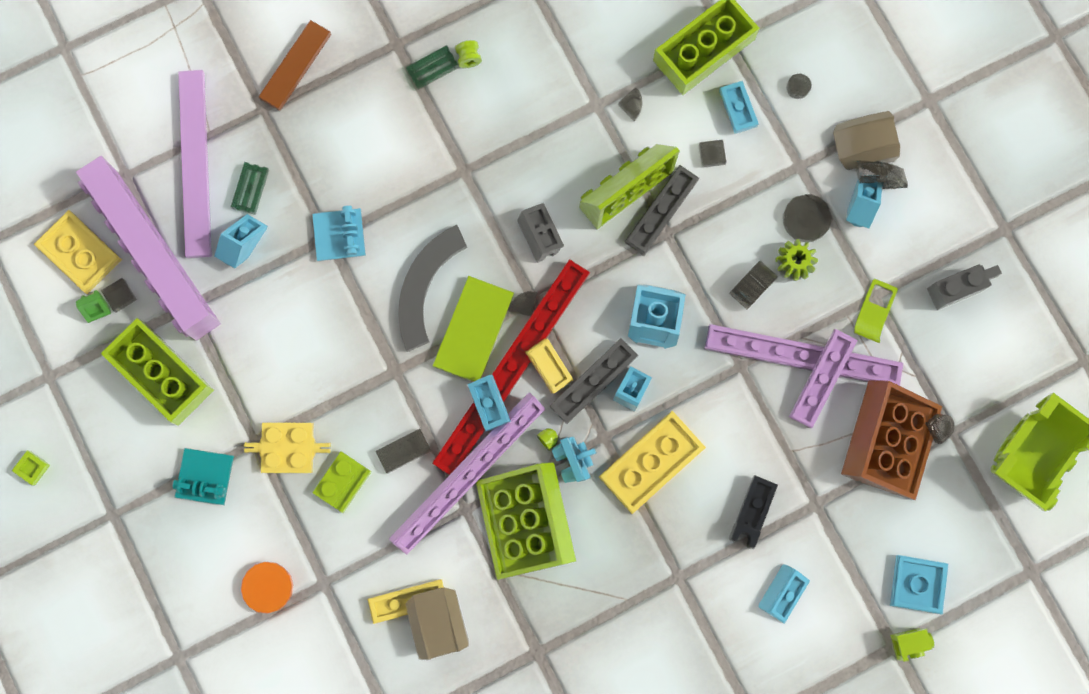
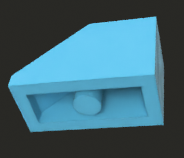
[846,175,882,228]
[214,214,267,268]

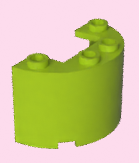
[991,393,1089,511]

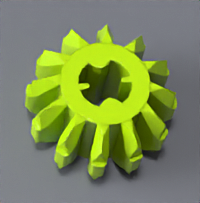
[775,239,818,281]

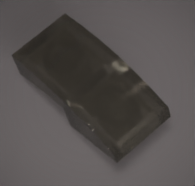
[856,160,908,189]

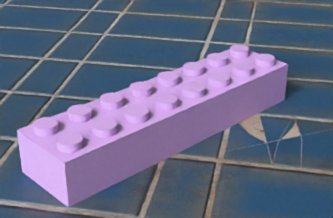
[76,156,221,341]

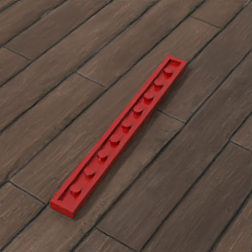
[432,259,590,475]

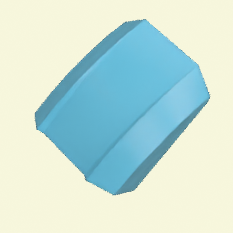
[628,285,686,349]

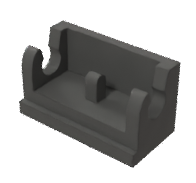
[517,203,564,263]

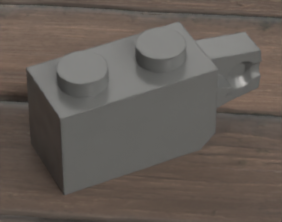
[927,264,1002,310]

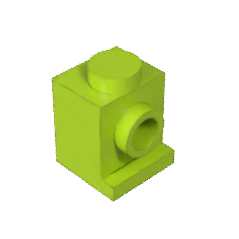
[890,628,935,662]

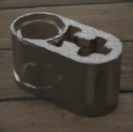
[729,260,778,310]

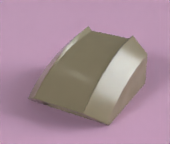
[833,111,900,170]
[406,587,469,660]

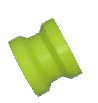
[455,40,482,68]

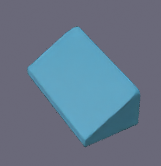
[758,564,810,624]

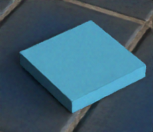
[890,555,949,614]

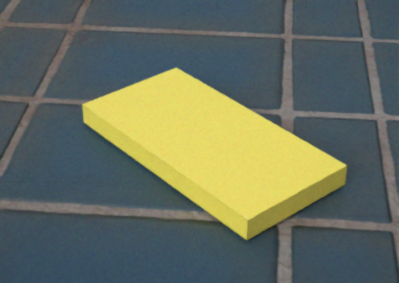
[599,411,706,514]

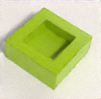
[12,450,50,486]

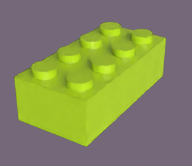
[653,0,760,95]
[100,318,214,426]

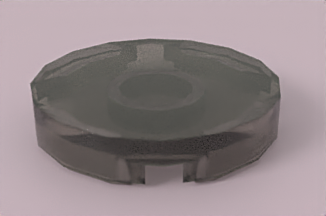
[783,194,832,242]

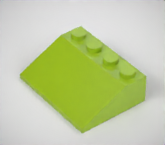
[579,144,680,230]
[476,462,577,580]

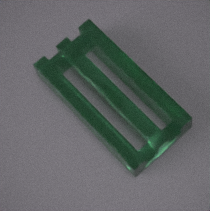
[405,45,459,90]
[231,162,269,215]

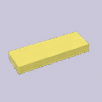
[367,579,444,624]

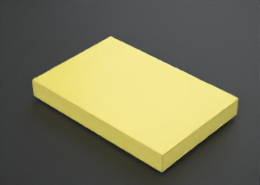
[34,210,122,294]

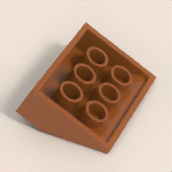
[841,380,943,500]

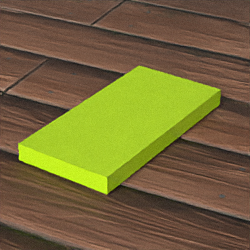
[433,276,514,382]

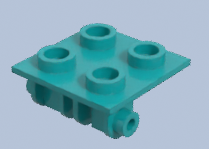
[173,448,234,505]

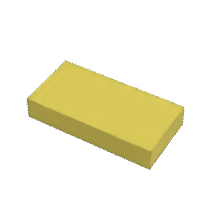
[526,339,573,394]

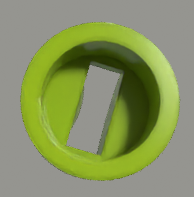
[537,428,558,450]

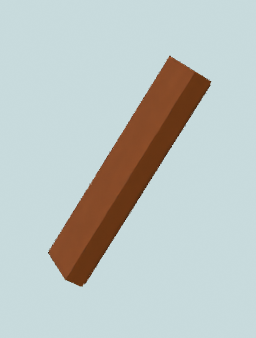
[259,20,332,111]

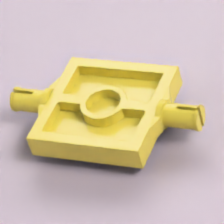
[244,423,331,473]

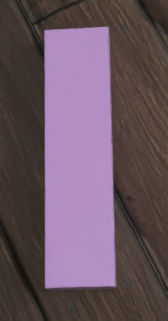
[789,329,858,428]

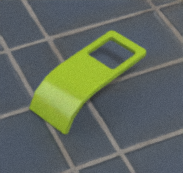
[854,279,898,343]

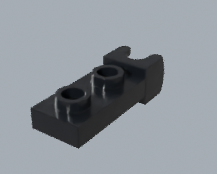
[729,475,778,549]

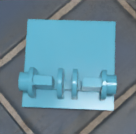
[312,206,366,261]

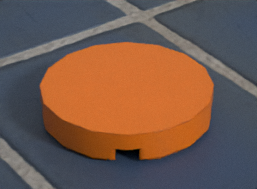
[241,562,294,613]

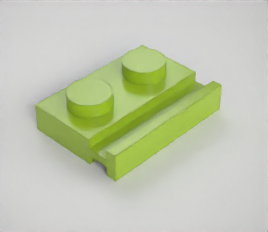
[312,451,372,514]

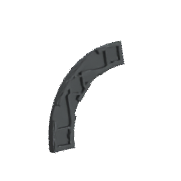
[398,225,467,352]

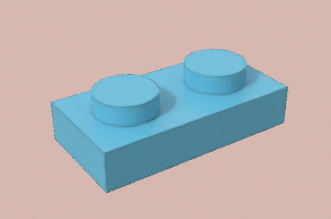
[719,81,759,134]
[467,375,511,431]

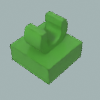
[76,290,111,323]

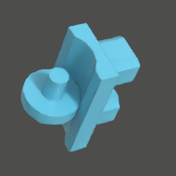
[552,437,596,483]

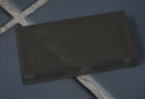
[375,429,432,474]

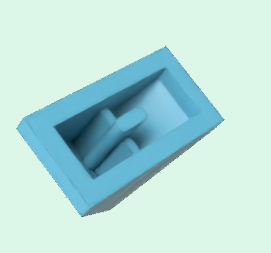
[613,366,652,411]

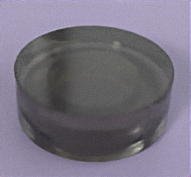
[786,73,812,99]

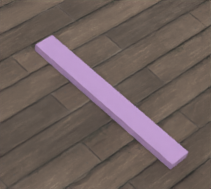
[178,70,212,258]
[704,324,903,386]
[389,392,545,555]

